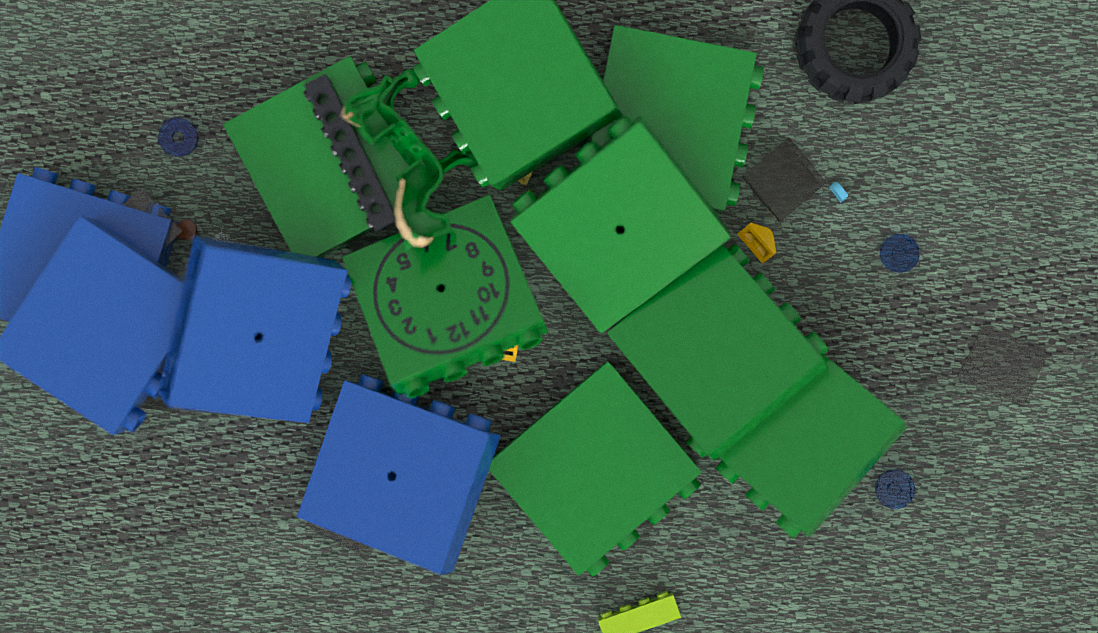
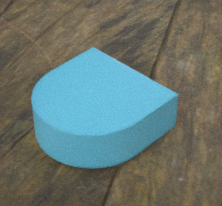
[829,182,848,203]

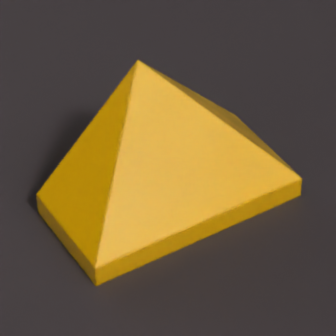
[737,223,777,264]

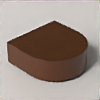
[175,219,197,241]

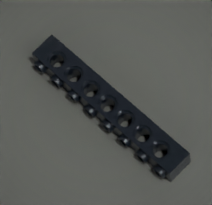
[303,74,396,232]

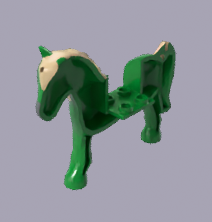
[342,69,478,251]

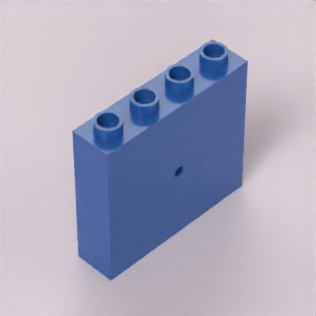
[0,167,179,322]
[0,216,184,435]
[158,236,351,423]
[297,374,501,575]

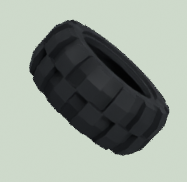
[795,0,921,104]

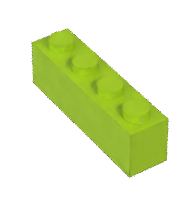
[598,591,681,633]

